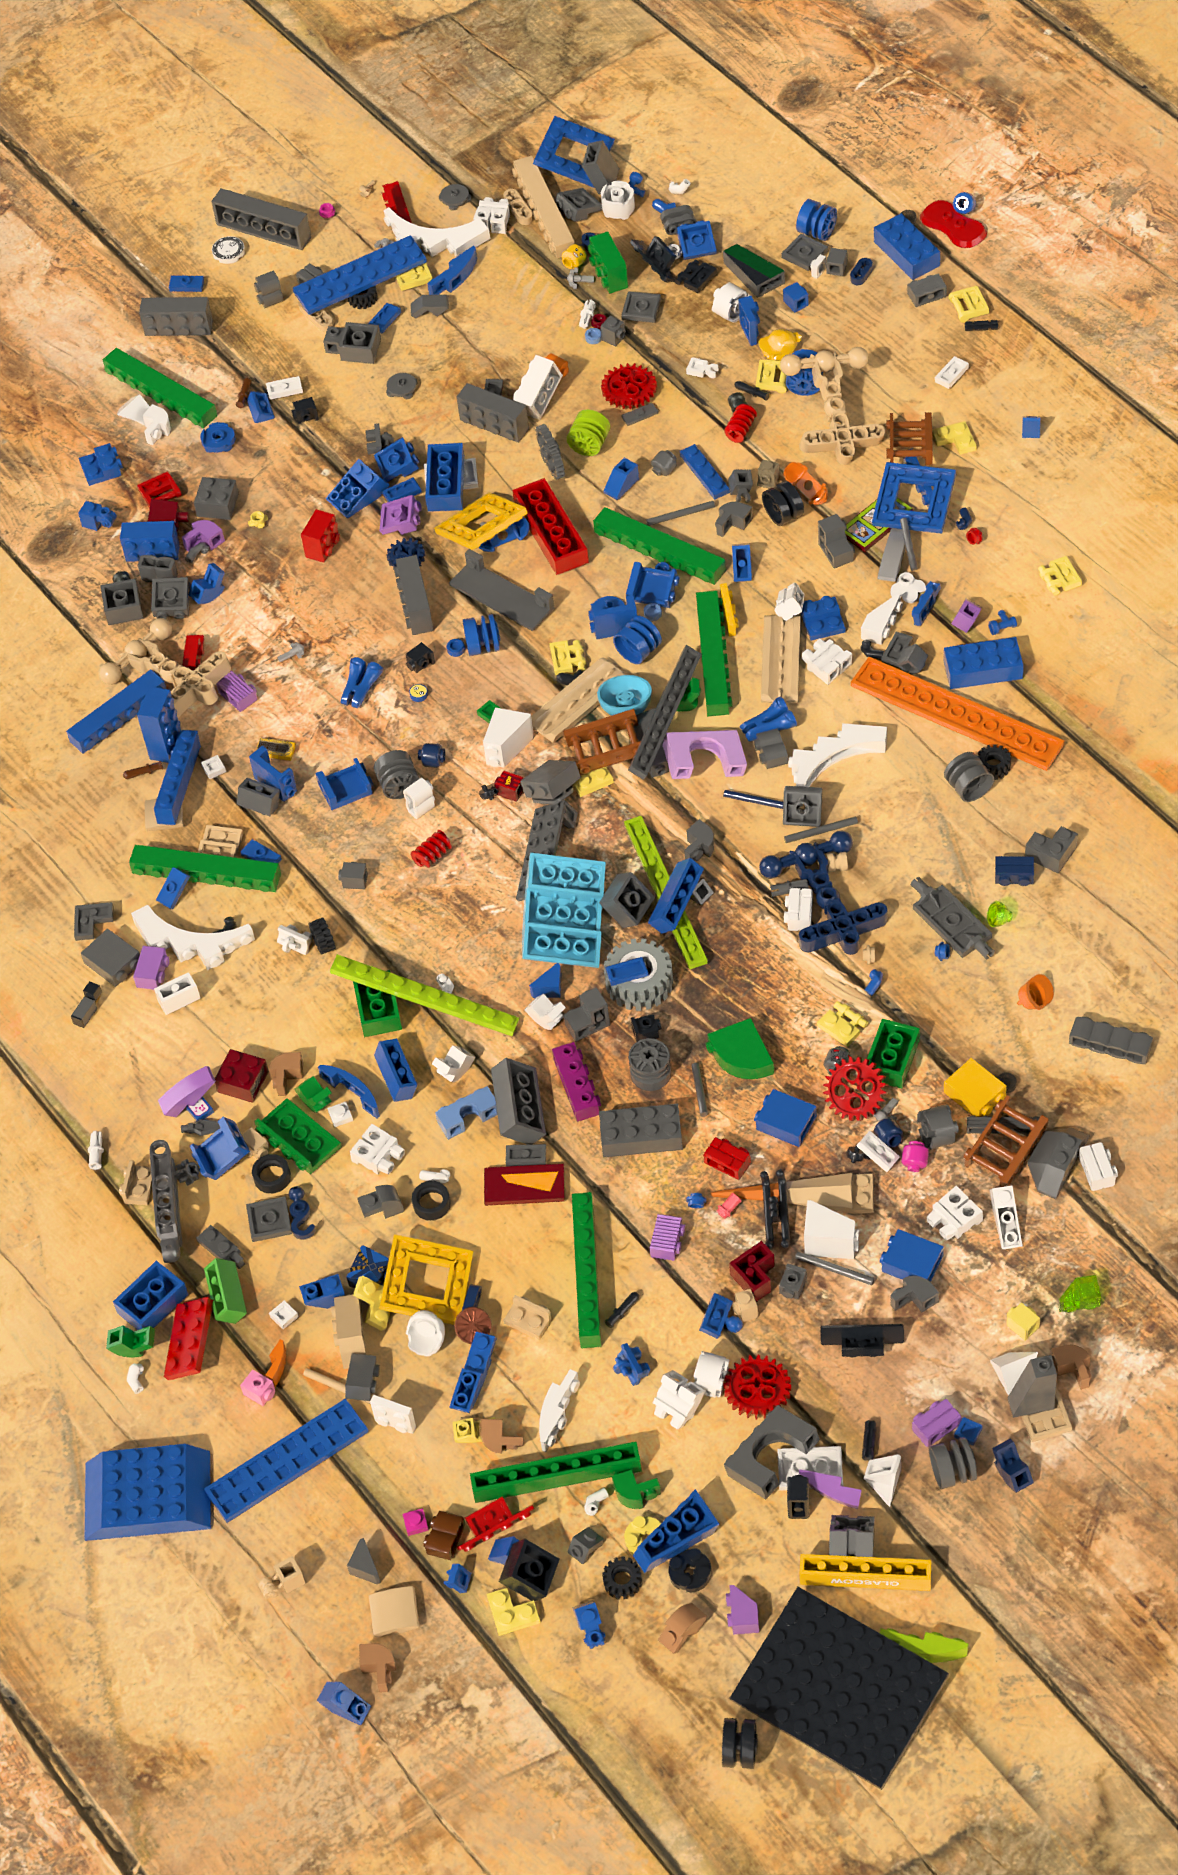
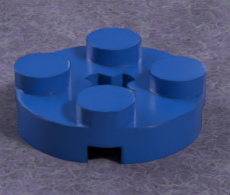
[200,422,235,453]

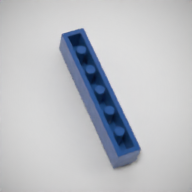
[66,669,166,754]
[154,730,201,825]

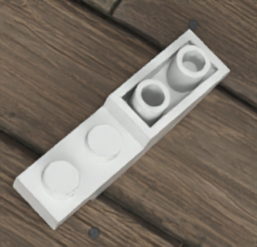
[539,1369,580,1452]

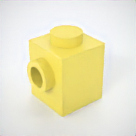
[1007,1302,1040,1341]

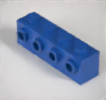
[648,858,704,934]

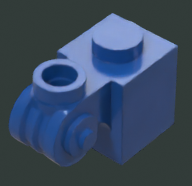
[78,501,117,531]
[572,1601,606,1649]

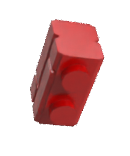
[703,1137,751,1180]

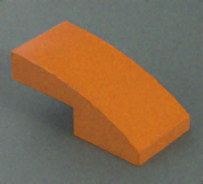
[265,1339,286,1388]

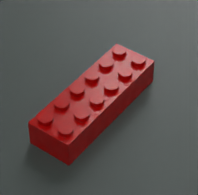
[512,478,589,575]

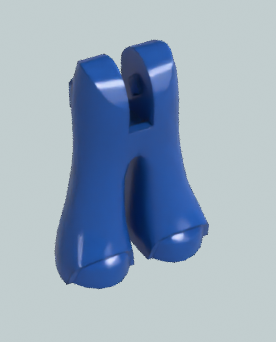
[341,657,383,709]
[740,697,797,742]

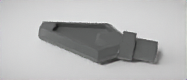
[181,1119,221,1136]

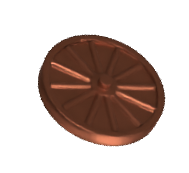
[455,1307,492,1344]

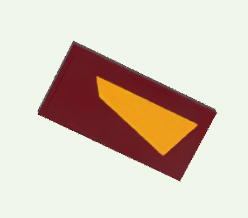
[484,1164,565,1206]

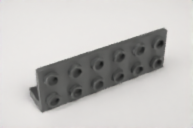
[449,549,555,631]
[516,800,578,901]

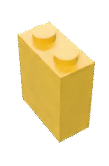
[944,1058,1006,1117]

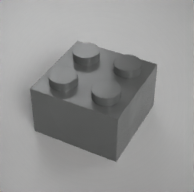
[338,322,381,364]
[194,477,239,520]
[100,579,143,626]
[599,872,655,928]

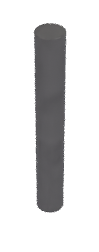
[900,518,918,571]
[691,1063,708,1117]

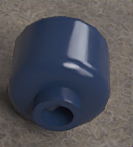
[418,743,446,767]
[874,1118,903,1148]

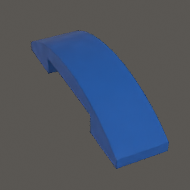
[318,1065,380,1119]

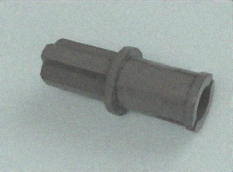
[770,879,809,897]

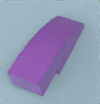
[158,1066,216,1117]
[799,1469,861,1509]

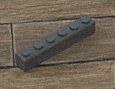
[967,1116,1040,1134]

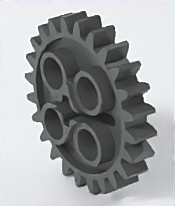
[535,424,565,480]

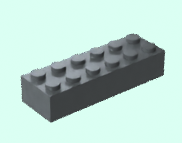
[211,188,311,250]

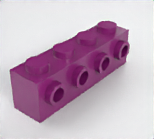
[552,1042,601,1122]

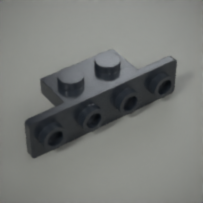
[630,236,677,283]
[820,1324,904,1358]

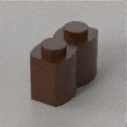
[423,1510,465,1561]

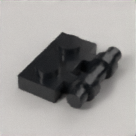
[675,259,717,293]

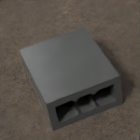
[582,140,619,195]
[81,928,140,987]

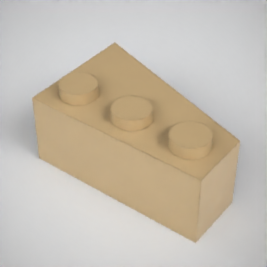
[331,1295,366,1369]

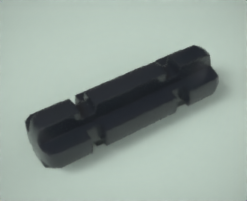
[965,320,998,331]
[862,1420,876,1461]

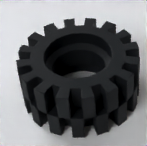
[348,285,377,309]
[977,744,1011,780]
[308,917,336,955]
[602,1557,642,1600]

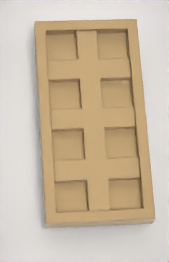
[1022,1355,1072,1443]

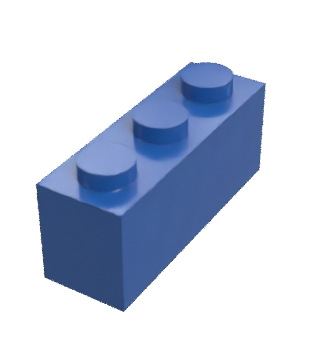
[374,1038,417,1102]

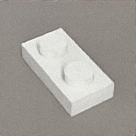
[935,356,969,389]
[266,376,303,400]
[856,1131,900,1172]

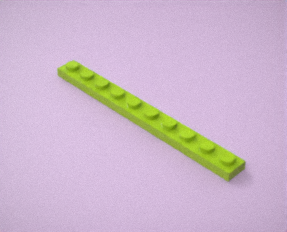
[624,816,708,970]
[330,954,519,1037]

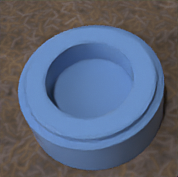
[585,328,602,344]
[644,603,662,621]

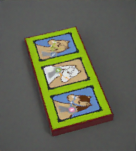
[845,497,914,552]

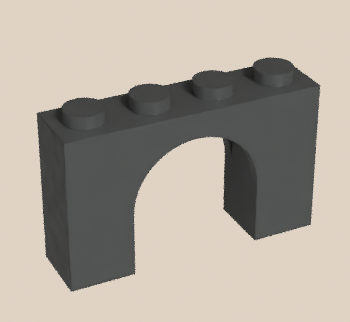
[724,1405,820,1500]

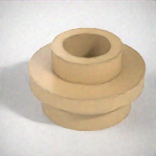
[863,945,875,965]

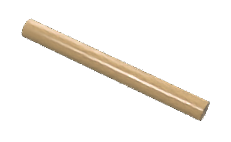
[303,1368,373,1404]

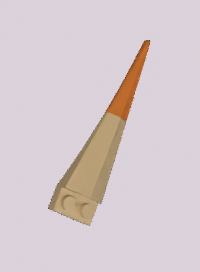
[711,1173,874,1214]

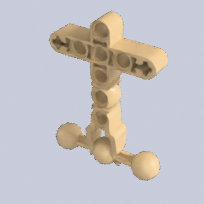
[780,347,885,465]
[99,618,231,717]

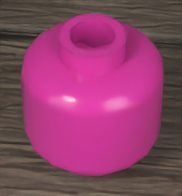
[901,1141,929,1172]

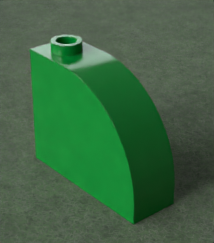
[705,1018,774,1080]

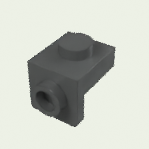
[568,1527,604,1564]

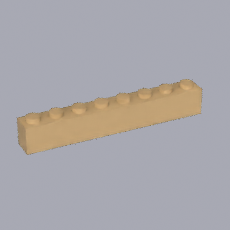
[512,156,575,258]

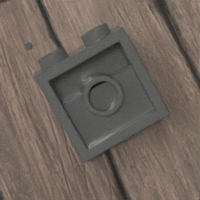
[555,188,602,222]
[151,577,190,619]

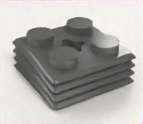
[783,786,822,827]

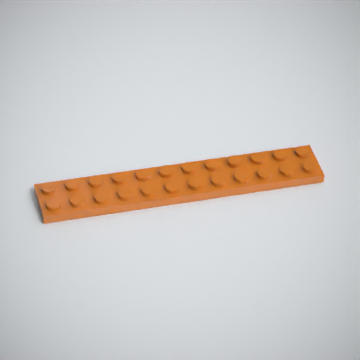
[851,657,1065,771]

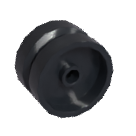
[762,480,804,526]
[722,1718,758,1769]

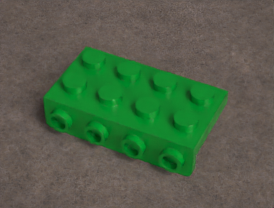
[254,1098,342,1175]

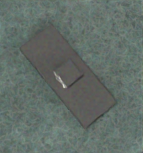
[621,403,659,426]

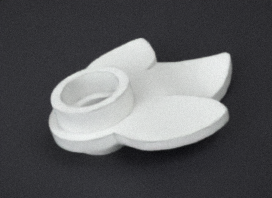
[891,572,926,603]

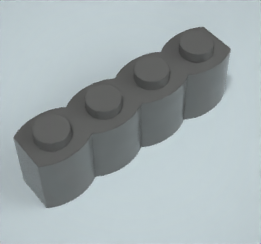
[1069,1017,1153,1064]

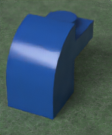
[188,563,225,604]

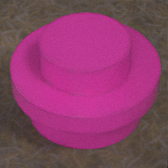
[319,203,335,218]

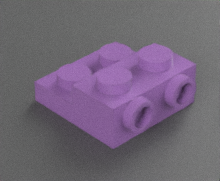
[379,495,422,535]

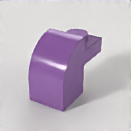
[182,520,225,552]

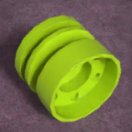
[566,409,611,456]

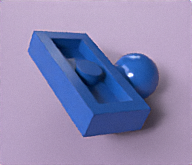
[699,1293,743,1339]

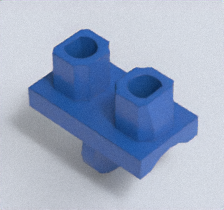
[613,1343,650,1386]

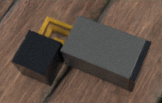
[71,981,102,1028]

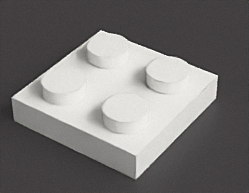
[370,1395,416,1434]

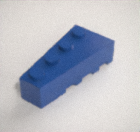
[633,1489,719,1573]

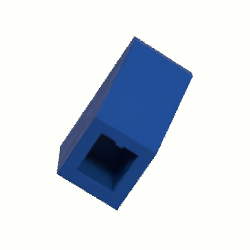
[604,457,639,500]
[299,1274,345,1309]
[316,1682,371,1725]

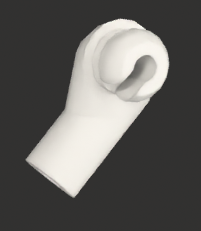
[669,179,690,194]
[436,974,454,994]
[419,1169,450,1184]
[127,1363,144,1394]
[584,1488,609,1516]

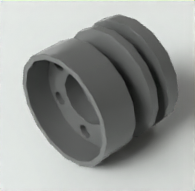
[374,750,419,799]
[944,752,994,802]
[628,1038,671,1091]
[929,1437,977,1490]

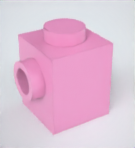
[240,1370,275,1406]

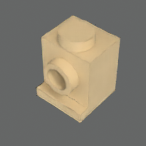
[242,1127,270,1160]
[732,1289,758,1323]

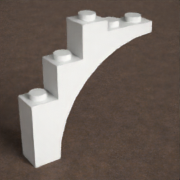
[383,207,490,257]
[788,723,887,806]
[131,905,255,970]

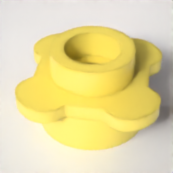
[248,511,268,528]

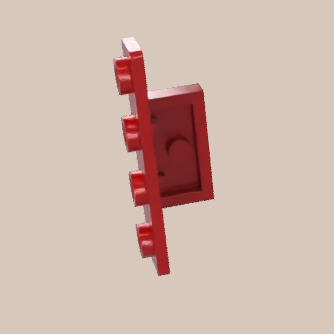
[382,181,412,223]
[182,635,204,671]
[456,1497,535,1552]

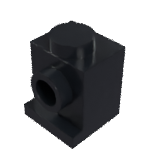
[291,397,319,423]
[405,642,435,673]
[631,1014,662,1042]

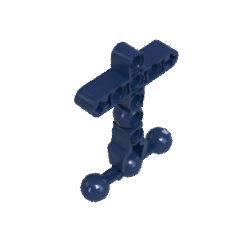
[759,830,888,955]

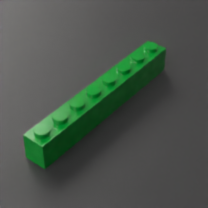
[102,347,217,429]
[593,507,726,585]
[696,591,732,717]
[129,844,281,892]
[572,1192,601,1349]
[470,1441,642,1503]

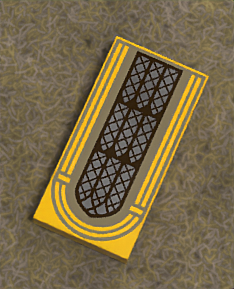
[256,738,296,761]

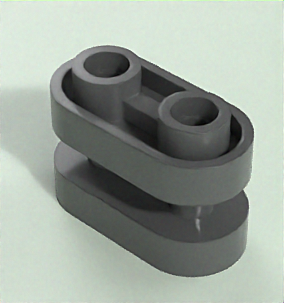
[660,205,697,235]

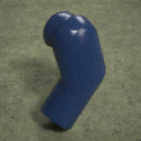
[956,507,972,530]

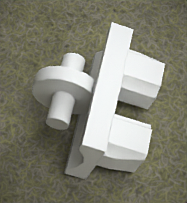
[277,924,312,955]

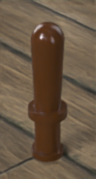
[236,378,252,408]
[123,761,163,779]

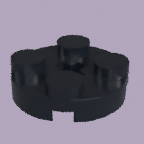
[668,1548,712,1593]

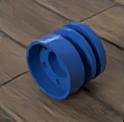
[796,199,837,241]
[786,349,823,396]
[462,614,500,656]
[613,616,662,664]

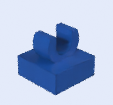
[443,1563,471,1593]

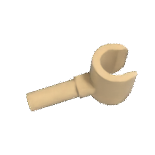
[360,180,375,198]

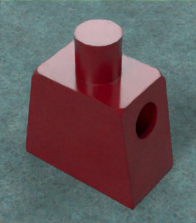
[147,499,189,531]

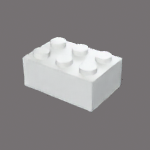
[513,355,563,420]

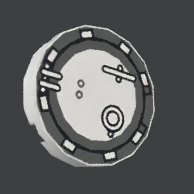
[212,236,245,264]

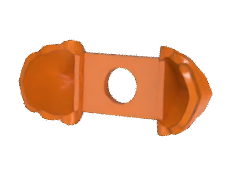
[783,462,828,505]

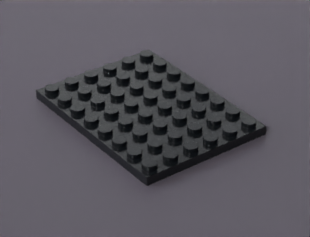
[729,1586,950,1790]

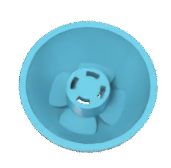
[597,675,652,716]

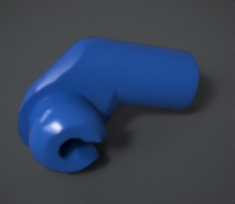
[652,199,676,213]
[864,969,883,996]

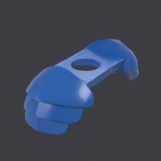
[479,517,529,552]

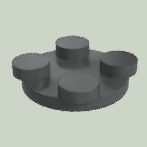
[438,184,471,211]
[386,373,418,399]

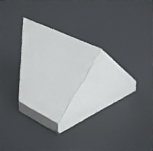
[117,394,150,426]
[990,1352,1038,1396]
[864,1455,901,1507]

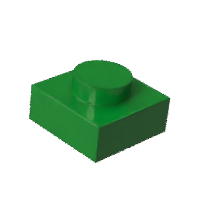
[477,700,502,724]

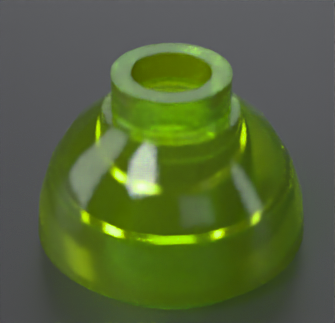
[987,900,1012,927]

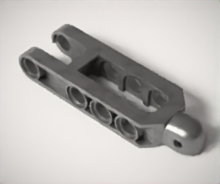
[149,1140,182,1263]

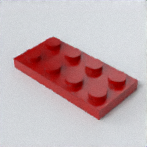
[164,1297,213,1381]

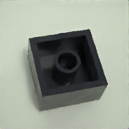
[499,1539,560,1601]

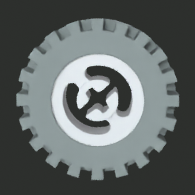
[604,939,673,1011]

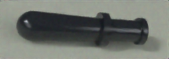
[734,381,770,401]
[605,1292,640,1328]

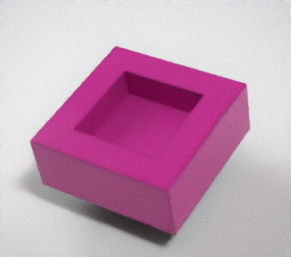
[403,1508,429,1536]

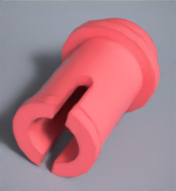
[716,1193,742,1219]

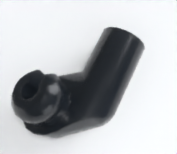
[860,640,884,660]

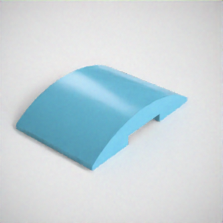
[522,853,606,968]

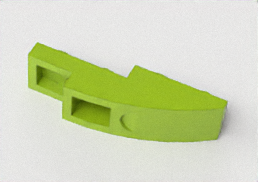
[879,1628,969,1663]

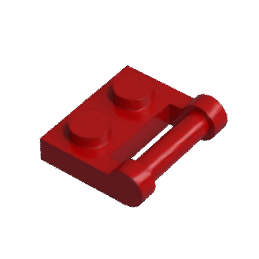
[137,471,182,508]

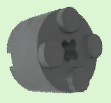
[917,1104,959,1150]

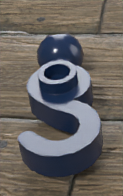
[289,1186,316,1240]

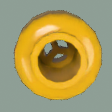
[562,244,586,269]

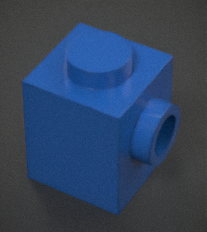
[783,282,809,313]

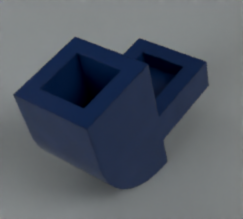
[992,1439,1034,1493]

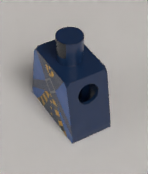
[347,1245,389,1288]

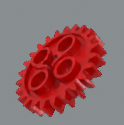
[601,363,657,410]
[823,1057,888,1121]
[723,1354,792,1420]

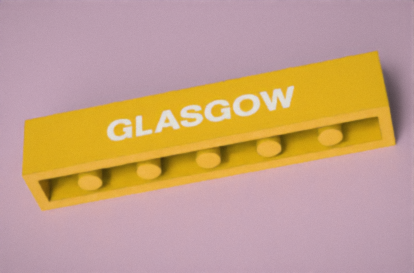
[799,1554,931,1591]

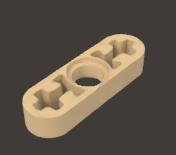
[504,189,533,225]
[298,302,334,332]

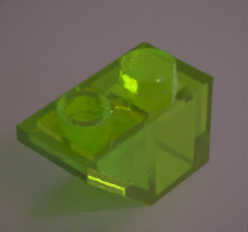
[1058,1275,1101,1313]

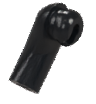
[556,670,583,686]
[213,917,236,933]

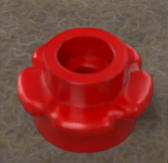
[966,528,983,545]

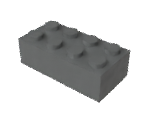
[139,297,213,336]
[456,383,529,443]
[394,555,433,636]
[491,1058,546,1145]
[599,1104,683,1158]

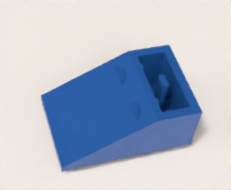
[325,459,389,519]

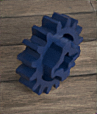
[386,538,425,570]

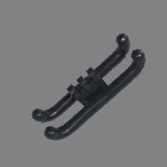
[760,1169,790,1250]

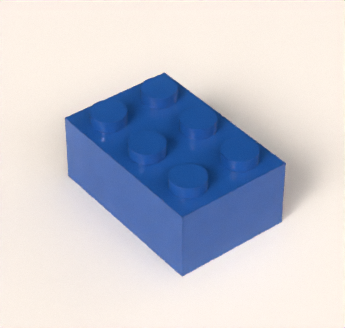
[120,521,180,562]
[113,1260,188,1330]

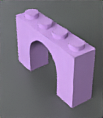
[662,730,747,779]

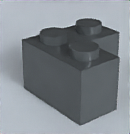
[818,514,855,569]
[1025,826,1078,874]
[563,987,610,1042]

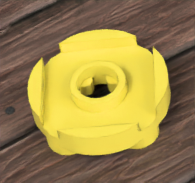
[624,1516,661,1556]

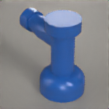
[628,172,645,197]
[988,610,1017,635]

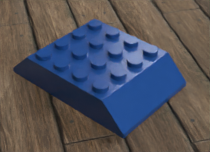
[84,1444,211,1541]

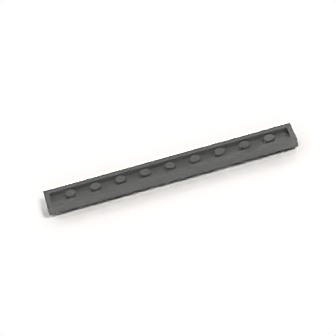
[628,645,702,780]

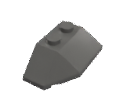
[1028,1128,1090,1199]

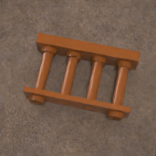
[886,412,933,465]
[563,709,641,775]
[963,1095,1049,1187]

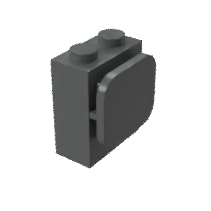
[520,760,581,804]

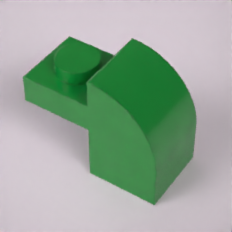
[676,678,701,711]
[294,1076,332,1113]
[106,1325,155,1358]
[612,1470,661,1509]

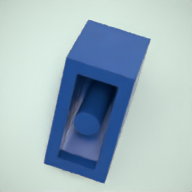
[732,543,752,582]

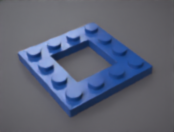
[533,116,615,188]
[872,462,956,534]

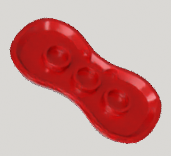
[920,200,987,248]

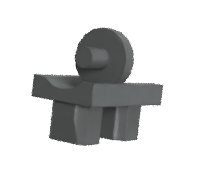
[365,423,394,454]

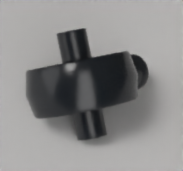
[479,784,498,800]
[846,1146,871,1163]

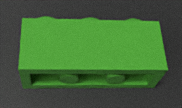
[204,1258,247,1324]

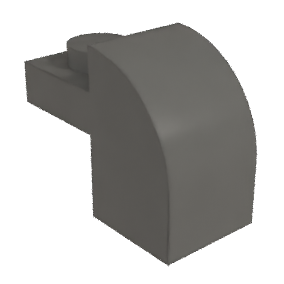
[715,502,753,537]
[684,819,714,861]
[357,1185,404,1219]
[890,1276,939,1312]

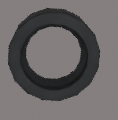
[252,1154,291,1194]
[411,1181,451,1221]

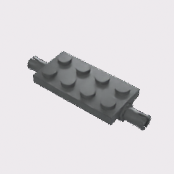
[910,877,995,960]

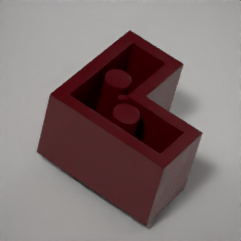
[729,1240,775,1302]

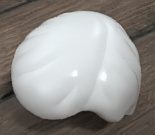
[406,1310,445,1356]

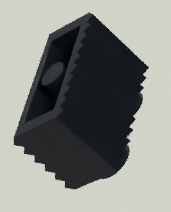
[787,1475,810,1519]

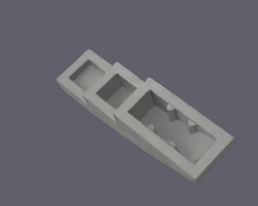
[877,528,906,582]

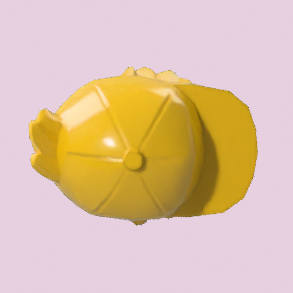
[758,329,802,361]

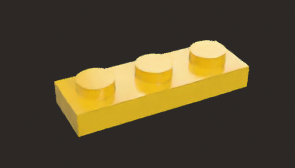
[720,583,739,637]

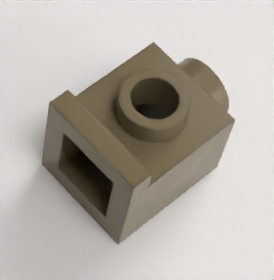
[757,459,780,489]

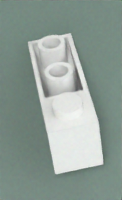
[861,593,903,645]
[990,1186,1022,1249]

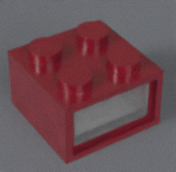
[215,1049,269,1103]

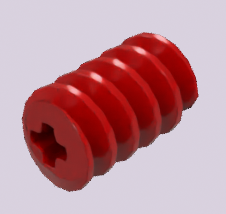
[724,404,757,443]
[410,829,452,868]

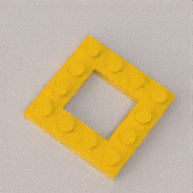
[434,492,528,550]
[379,1234,473,1325]

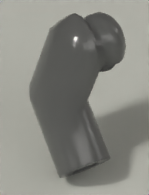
[185,542,209,563]

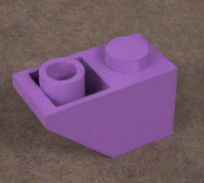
[951,598,982,633]
[726,1585,759,1635]

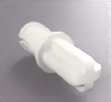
[579,300,596,329]
[88,1131,104,1170]

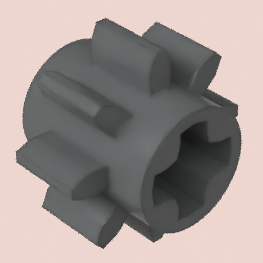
[175,1159,199,1186]

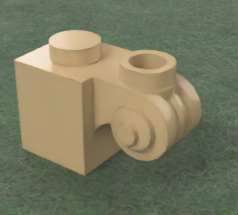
[258,1556,305,1599]

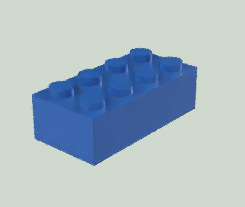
[874,213,940,280]
[425,443,465,512]
[943,637,1023,690]
[137,686,181,763]

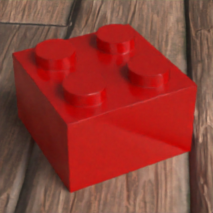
[301,509,340,563]

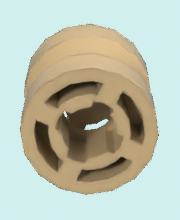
[827,852,848,872]

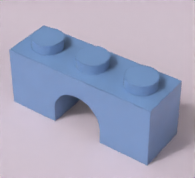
[435,1086,497,1140]

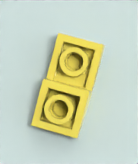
[453,1417,496,1443]

